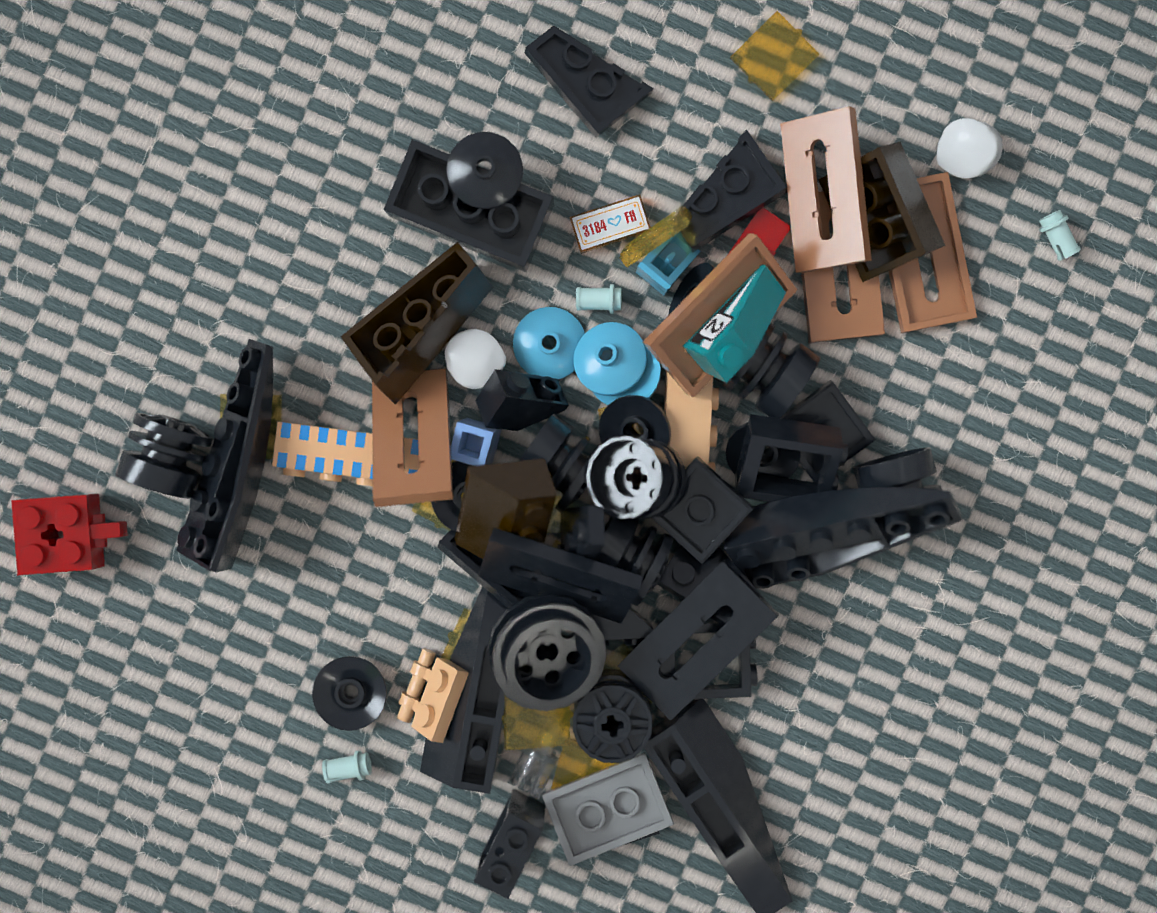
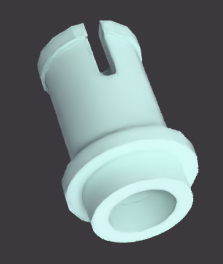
[1039,210,1081,261]
[576,284,622,314]
[322,750,372,784]

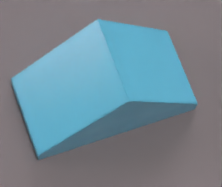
[636,228,701,296]

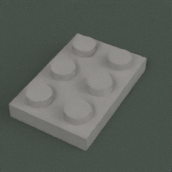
[542,752,674,866]

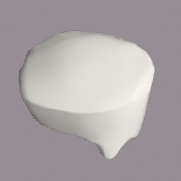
[936,118,1003,178]
[444,329,506,389]

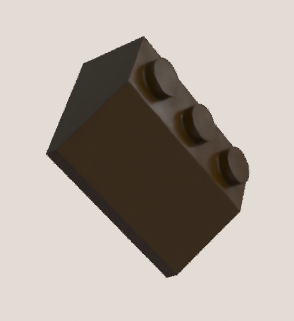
[818,142,946,282]
[455,458,557,569]

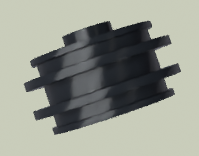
[488,593,607,711]

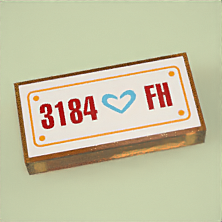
[569,195,651,254]

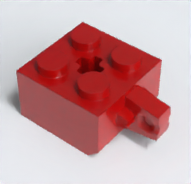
[11,493,128,575]

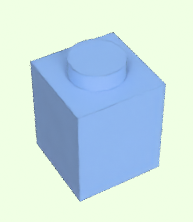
[451,418,501,466]

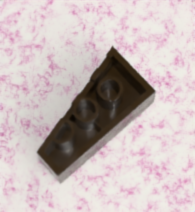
[340,242,494,405]

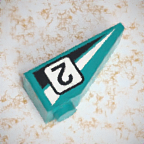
[683,264,786,383]

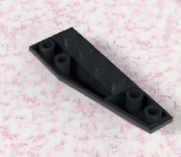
[176,339,273,572]
[724,487,962,589]
[420,586,508,794]
[644,699,793,913]

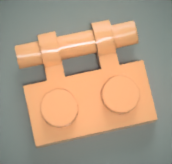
[397,648,469,743]

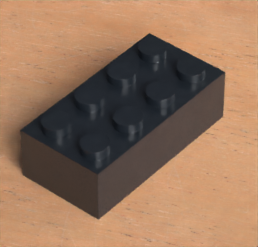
[383,139,554,273]

